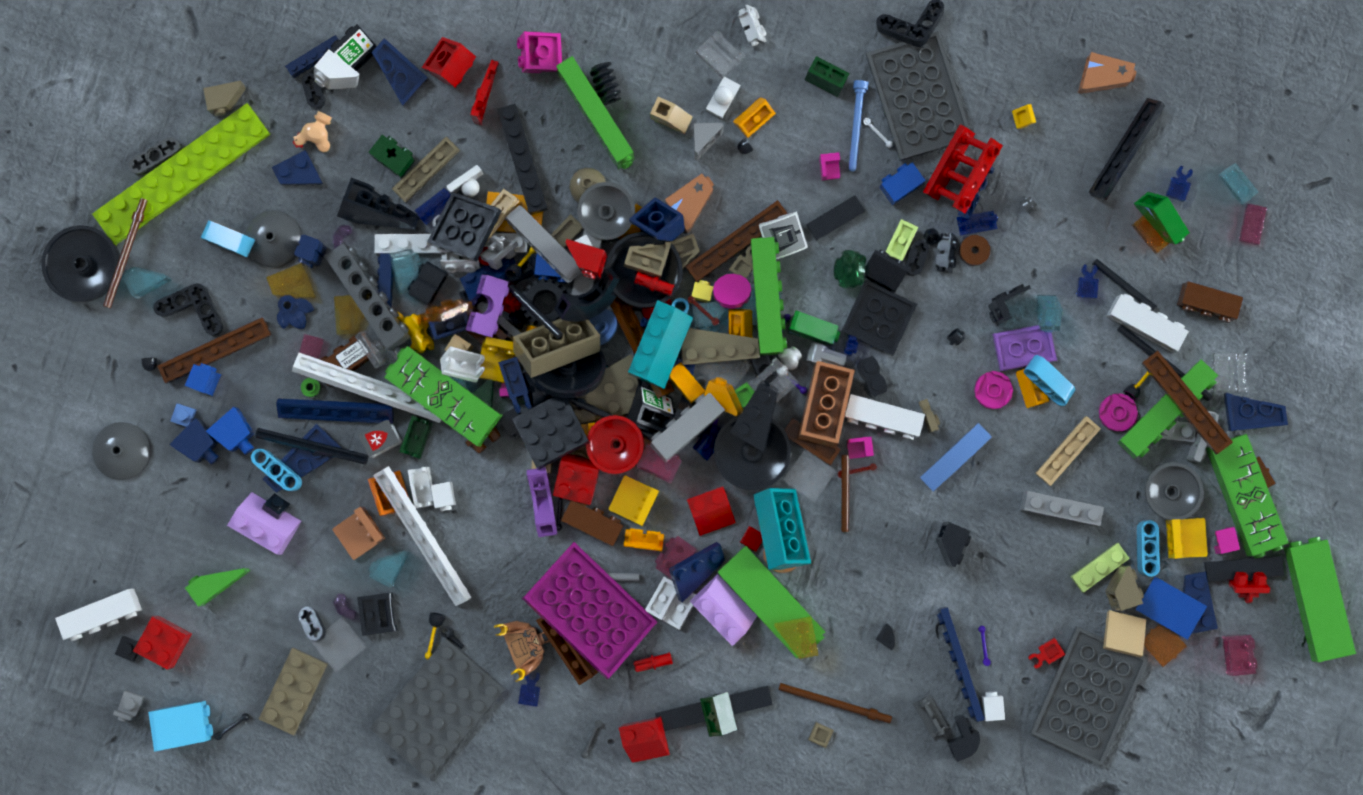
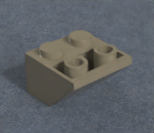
[1105,566,1144,611]

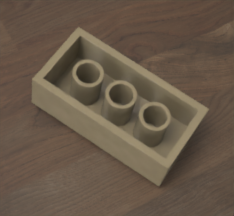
[513,319,600,378]

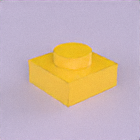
[1012,104,1036,129]

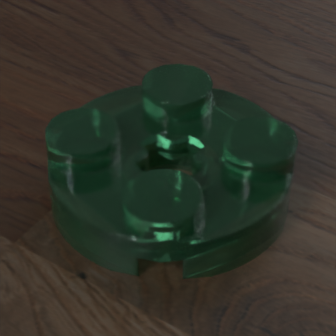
[833,250,866,289]

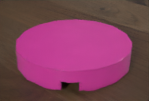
[713,274,751,309]
[974,371,1013,409]
[1099,393,1138,432]

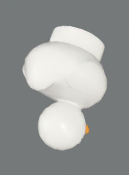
[775,346,802,377]

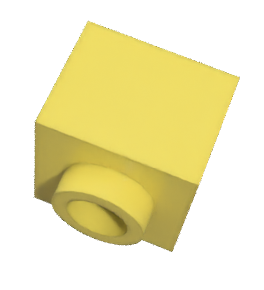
[691,280,714,303]

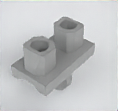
[480,235,518,270]

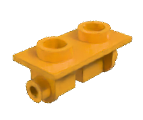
[624,528,664,551]

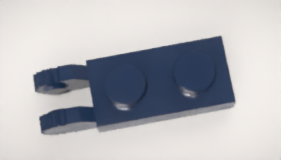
[498,357,532,413]

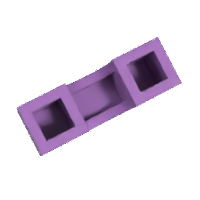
[466,275,509,338]

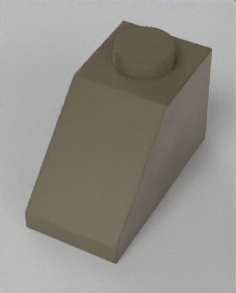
[203,81,246,116]

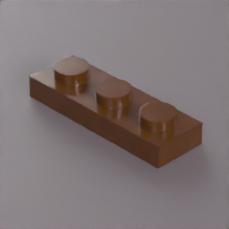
[785,418,841,466]

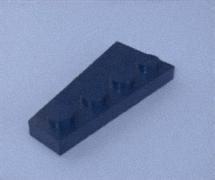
[262,424,342,493]

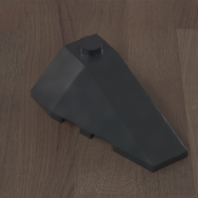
[337,177,419,230]

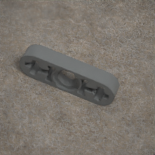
[129,137,181,175]

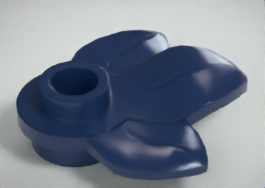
[277,295,314,329]

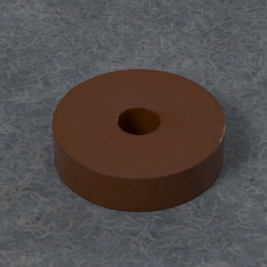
[959,235,990,266]

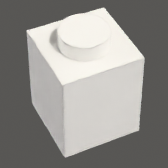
[431,482,456,511]
[980,691,1005,721]

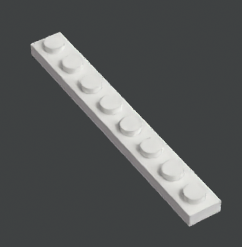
[375,233,528,254]
[292,353,441,423]
[373,466,471,606]

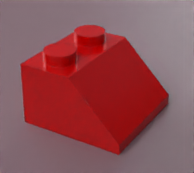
[421,37,476,88]
[565,239,607,280]
[687,487,736,536]
[619,716,670,763]

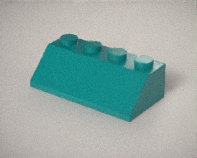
[628,300,693,389]
[753,488,811,570]

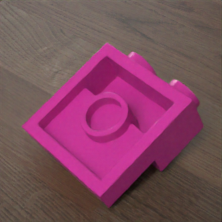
[517,31,562,73]

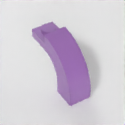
[527,467,557,537]

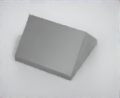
[693,123,724,161]

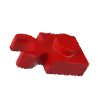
[1028,637,1065,668]

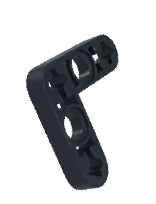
[876,0,944,47]
[153,283,223,336]

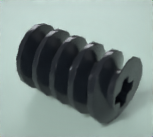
[590,62,621,105]

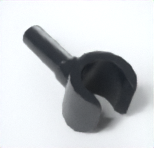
[440,626,464,649]

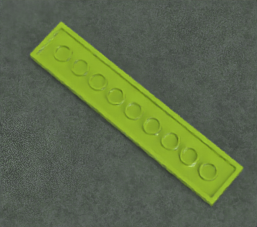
[92,103,271,245]

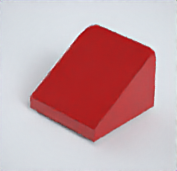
[740,526,763,552]

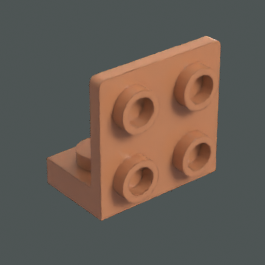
[332,507,386,560]

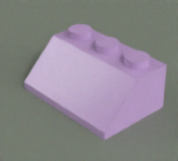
[227,492,302,555]
[690,574,757,646]

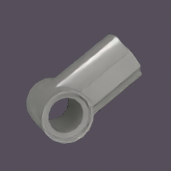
[806,342,847,367]

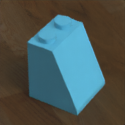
[148,701,213,751]

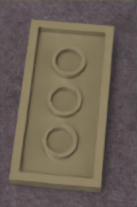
[259,647,328,735]

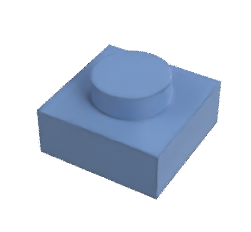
[170,403,197,427]

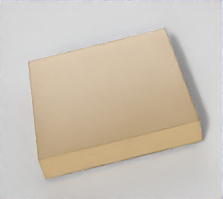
[1103,610,1146,658]

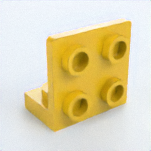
[479,337,519,383]
[609,475,659,526]
[1166,518,1208,559]

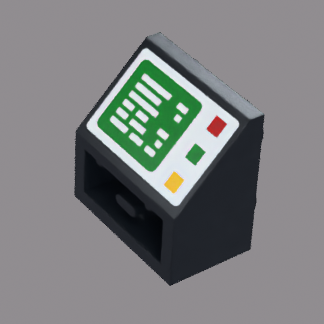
[330,24,377,71]
[627,385,675,433]

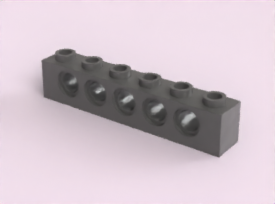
[325,243,411,351]

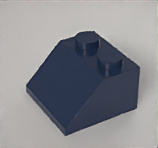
[629,197,685,241]

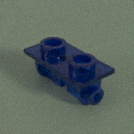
[414,188,450,225]
[956,210,998,236]

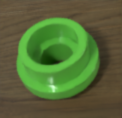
[301,378,320,397]

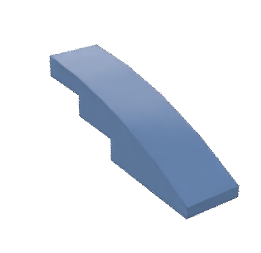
[920,423,992,491]

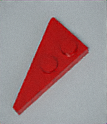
[470,60,499,125]

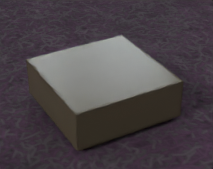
[808,722,834,748]

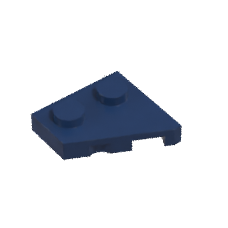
[272,150,323,185]

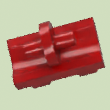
[1229,572,1270,603]

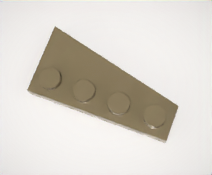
[682,328,760,365]

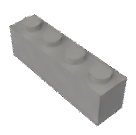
[650,393,725,463]
[1020,491,1104,526]

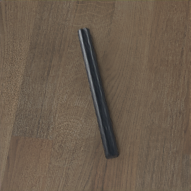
[255,428,369,465]

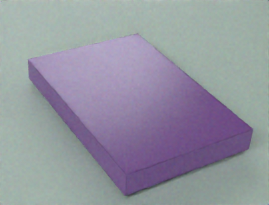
[992,323,1057,372]

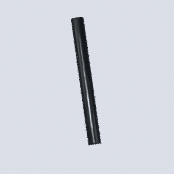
[1092,259,1157,311]
[509,284,563,339]

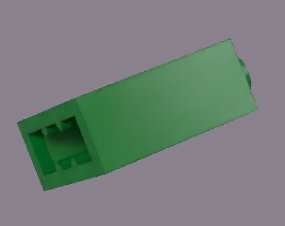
[1134,192,1190,245]
[788,310,840,346]

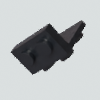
[988,284,1031,326]

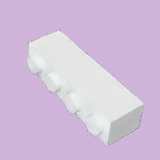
[1106,294,1189,353]
[844,394,925,440]
[55,589,142,642]

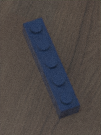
[285,35,338,78]
[377,253,394,314]

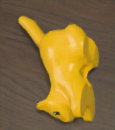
[397,311,434,353]

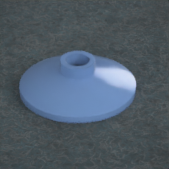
[589,309,618,345]

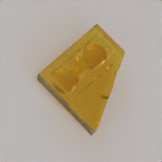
[266,263,316,299]
[334,293,372,335]
[774,616,819,659]

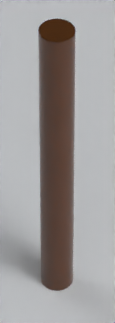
[841,455,849,532]

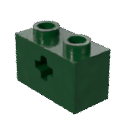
[368,134,415,178]

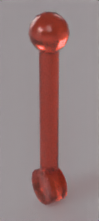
[687,296,719,326]
[837,463,877,478]

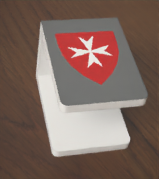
[358,420,402,458]

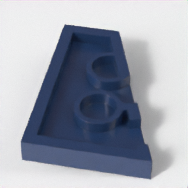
[1178,571,1218,636]

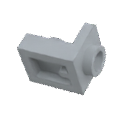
[113,690,145,722]

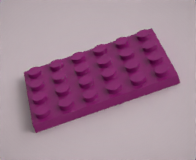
[522,542,657,679]

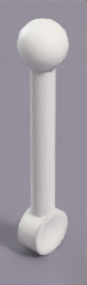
[863,118,893,148]

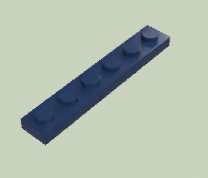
[276,398,394,424]
[936,607,985,722]

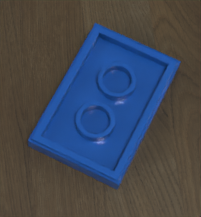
[1135,576,1207,640]

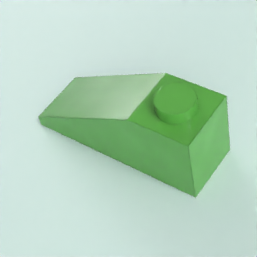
[185,568,250,607]

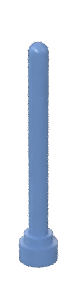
[849,80,869,172]

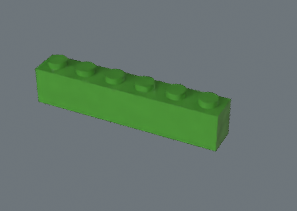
[751,237,787,356]
[1117,359,1218,459]

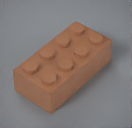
[798,361,855,448]

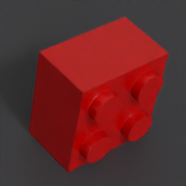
[553,454,600,505]
[133,615,192,670]

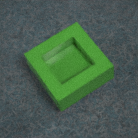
[734,382,754,408]

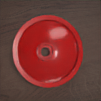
[586,415,644,474]

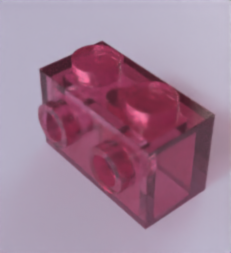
[636,444,682,484]
[655,536,696,579]
[1222,634,1257,676]

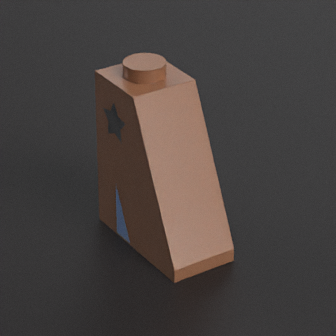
[1078,52,1136,94]
[665,174,714,233]

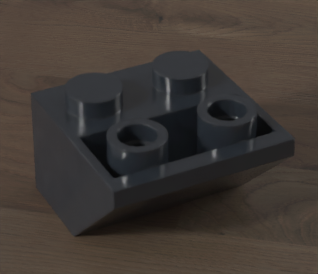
[860,250,909,293]
[936,522,971,567]

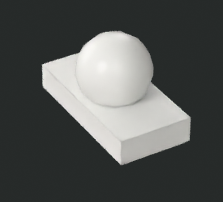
[706,77,741,119]
[447,165,483,197]

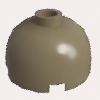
[569,168,606,203]

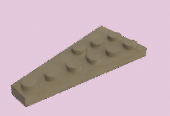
[570,353,638,423]

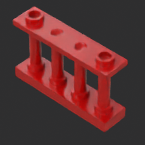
[923,124,1003,214]

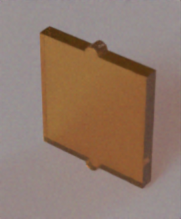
[1144,624,1187,667]

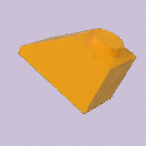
[704,377,743,416]

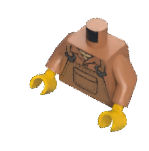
[494,621,550,682]

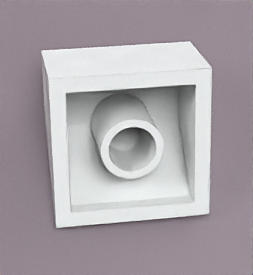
[314,50,359,90]

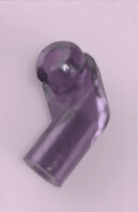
[333,224,352,249]
[333,594,357,620]

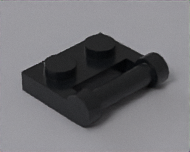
[357,592,398,636]

